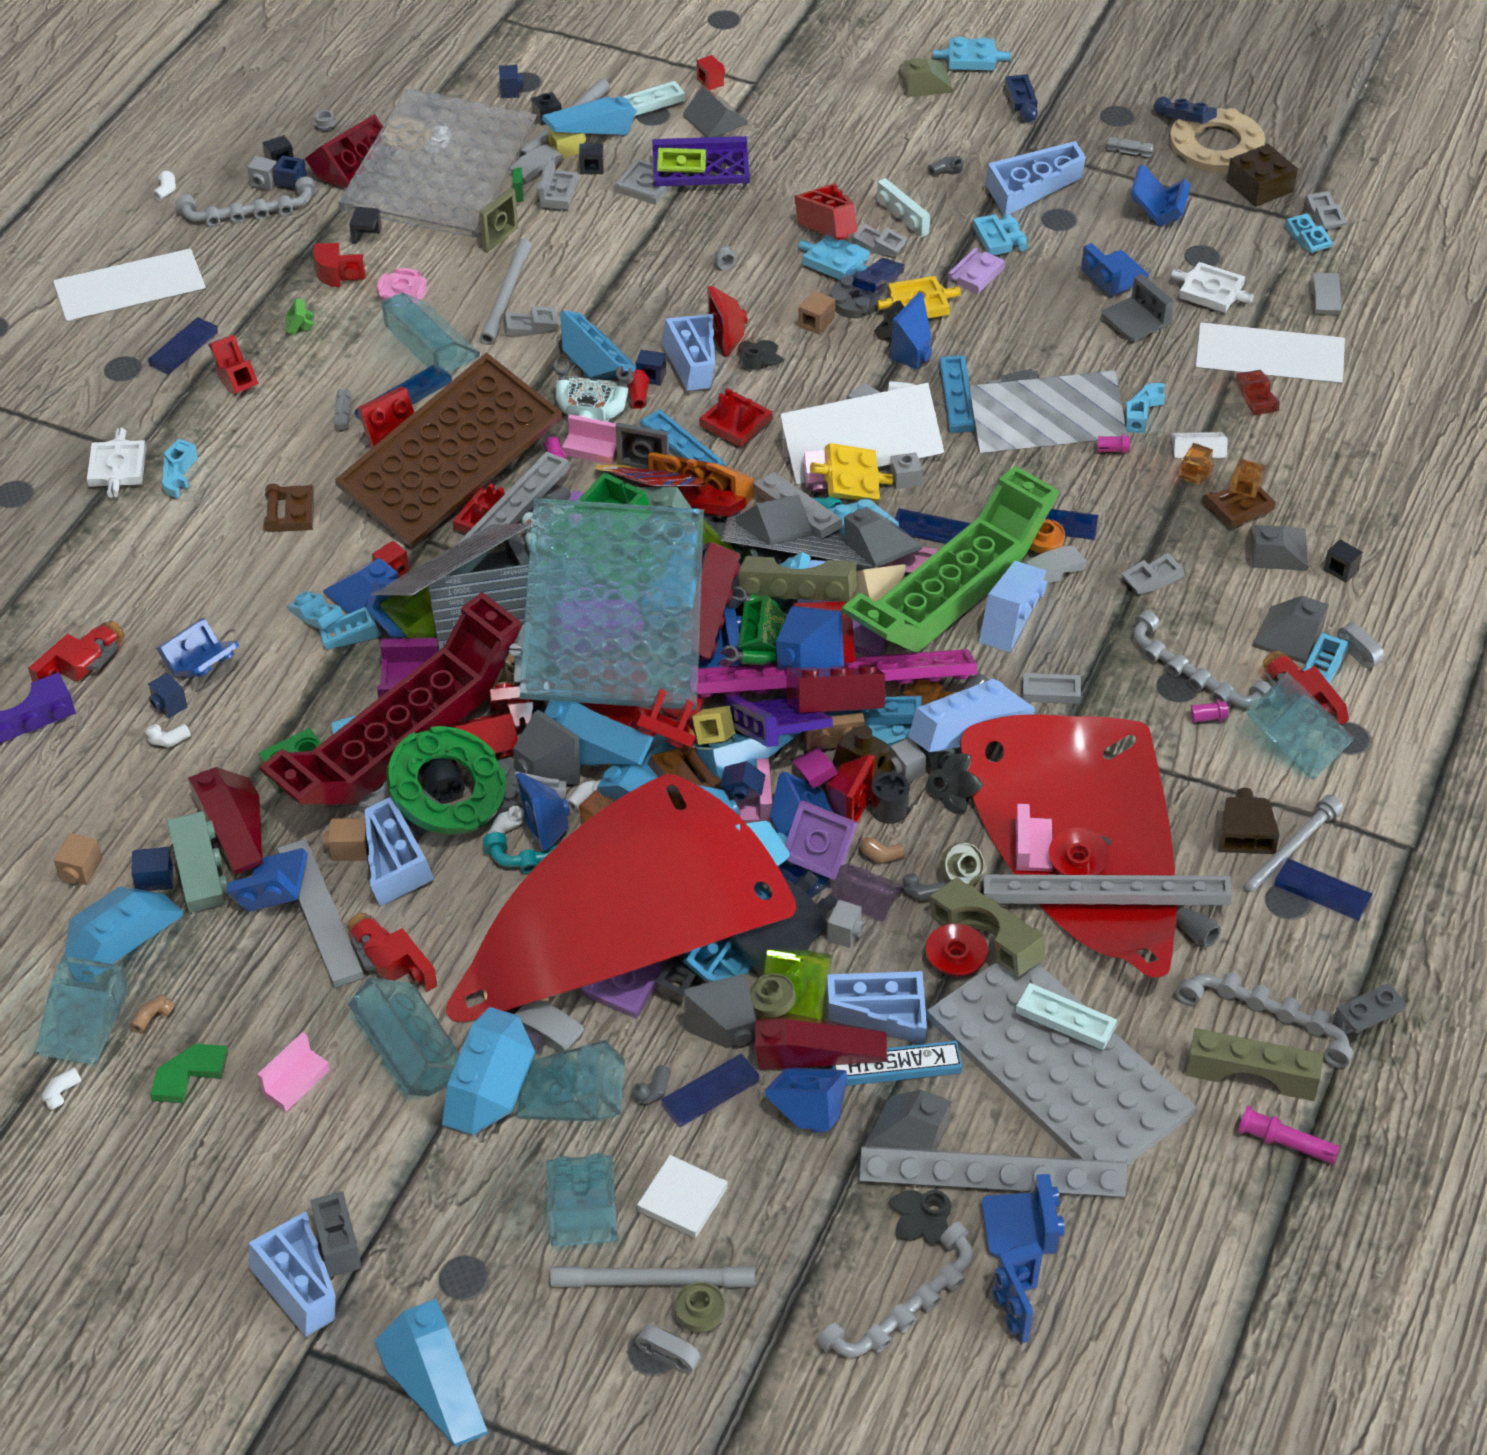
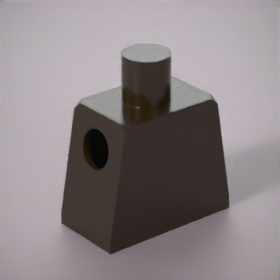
[832,725,893,778]
[1218,788,1280,854]

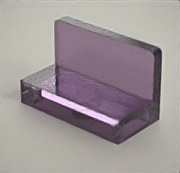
[831,863,904,921]

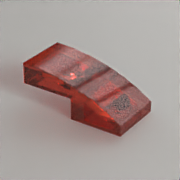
[1236,369,1280,415]

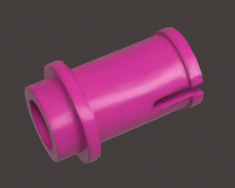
[1098,434,1130,455]
[544,437,567,459]
[1191,699,1228,723]

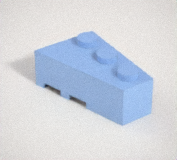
[662,314,715,391]
[979,561,1048,652]
[365,797,434,907]
[827,971,927,1044]
[249,1211,335,1337]

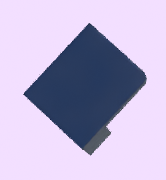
[131,847,174,891]

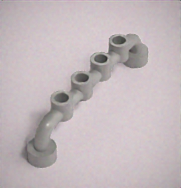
[175,177,316,227]
[1134,610,1275,708]
[1176,973,1353,1068]
[816,1222,973,1357]

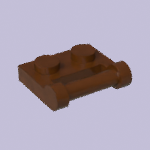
[1202,476,1276,528]
[263,483,314,532]
[647,744,722,804]

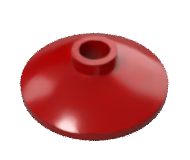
[1049,828,1110,875]
[925,924,988,976]

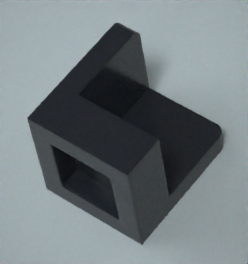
[349,206,382,243]

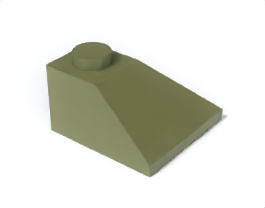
[899,58,953,97]
[479,188,518,253]

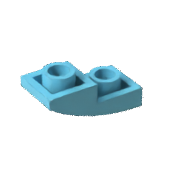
[1284,213,1333,253]
[287,591,344,630]

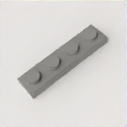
[753,472,843,539]

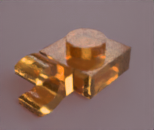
[904,678,953,706]

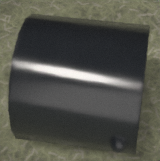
[419,758,465,804]
[868,772,911,824]

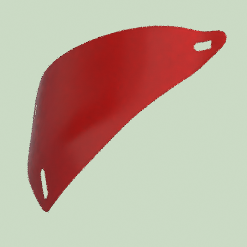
[961,714,1177,978]
[446,774,796,1022]

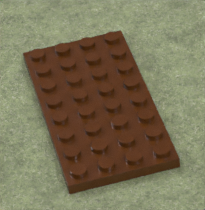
[335,352,562,548]

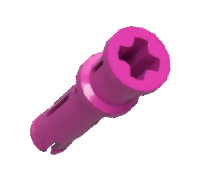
[1238,1105,1340,1165]

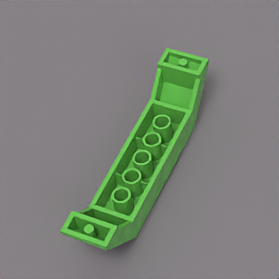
[842,466,1059,653]

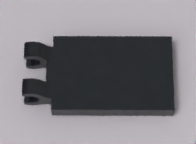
[728,871,838,976]

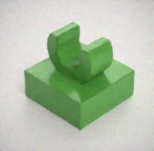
[286,298,314,335]

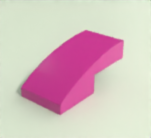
[792,746,838,789]

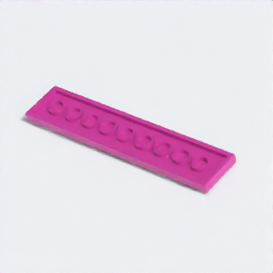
[687,649,977,698]

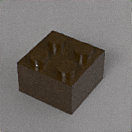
[1226,144,1298,207]

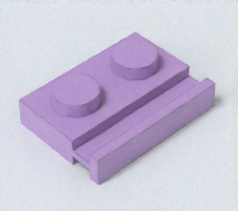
[948,247,1005,294]

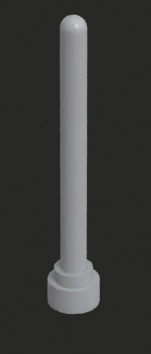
[1244,795,1343,892]

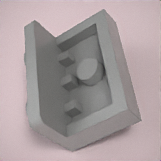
[536,159,579,210]

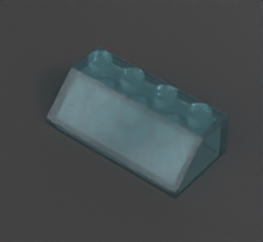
[381,292,480,376]
[348,977,460,1097]

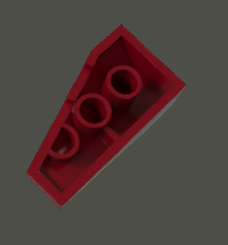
[304,114,387,188]
[188,767,263,875]
[755,1014,887,1070]

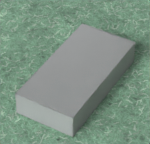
[1023,673,1081,704]

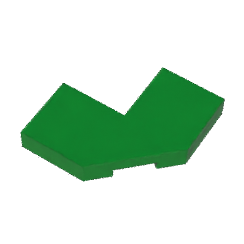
[150,1044,229,1103]

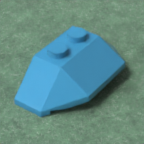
[560,310,636,380]
[683,882,770,982]
[64,886,184,984]
[442,1007,536,1136]

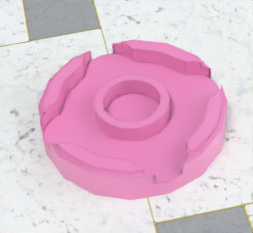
[377,268,427,307]

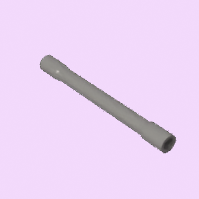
[518,79,610,158]
[480,239,532,345]
[550,1266,755,1288]

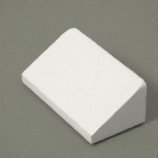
[1171,432,1228,458]

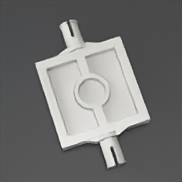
[1171,262,1254,313]
[87,428,147,498]

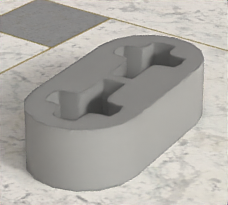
[1337,623,1384,668]
[635,1324,701,1374]

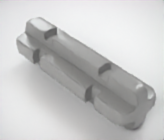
[1107,136,1154,158]
[334,389,351,431]

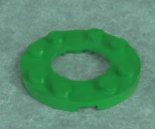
[386,726,506,835]

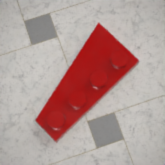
[637,483,746,517]

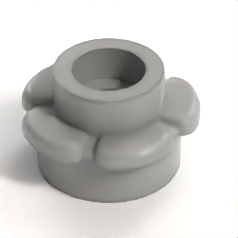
[313,110,337,131]
[713,246,736,270]

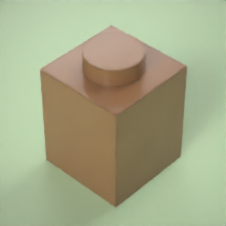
[798,290,835,335]
[324,818,369,861]
[54,833,102,885]

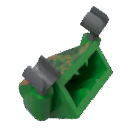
[719,587,787,667]

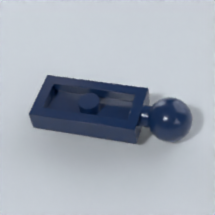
[1005,74,1038,123]
[1153,97,1217,124]

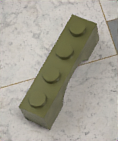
[738,556,857,602]
[930,877,1045,977]
[1186,1028,1324,1101]

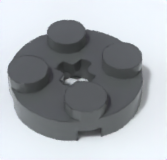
[831,276,880,318]

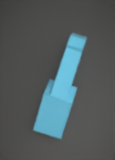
[1124,383,1165,433]
[161,439,198,498]

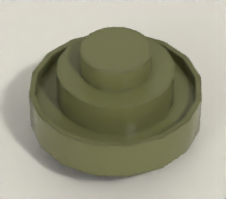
[940,843,985,885]
[749,973,796,1018]
[675,1282,725,1332]

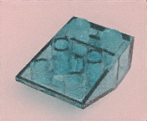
[1246,672,1355,780]
[35,956,129,1064]
[517,1040,625,1121]
[547,1154,618,1246]

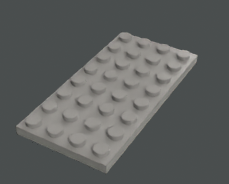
[926,962,1197,1165]

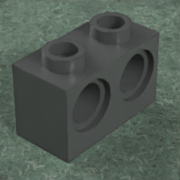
[310,1191,362,1277]

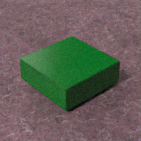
[512,168,524,202]

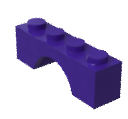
[0,672,76,743]

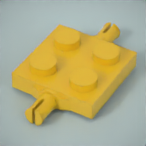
[876,276,961,318]
[809,443,893,503]

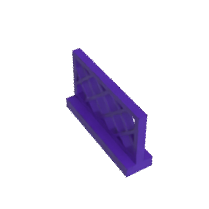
[652,136,750,186]
[725,695,833,747]

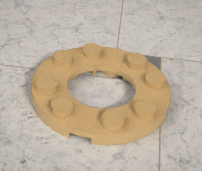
[1170,106,1265,173]

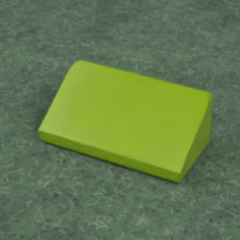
[657,148,706,173]

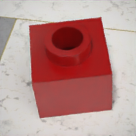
[696,55,725,90]
[372,540,409,578]

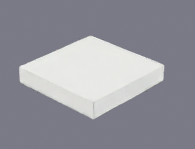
[637,1155,728,1239]

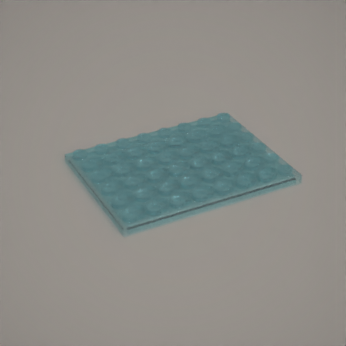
[519,498,704,710]

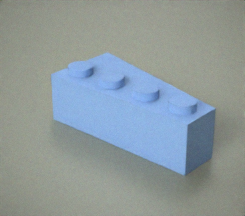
[985,141,1086,215]
[908,679,1036,752]

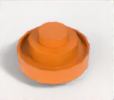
[1030,519,1065,553]

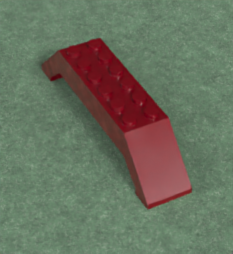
[259,592,522,804]

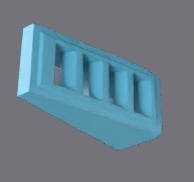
[319,607,383,650]
[1303,632,1348,684]

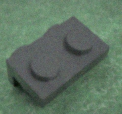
[1332,983,1407,1034]

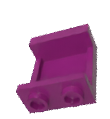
[377,638,439,698]

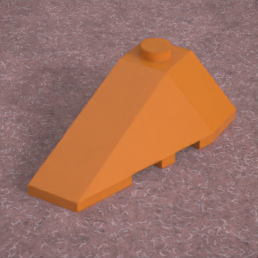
[648,452,754,505]

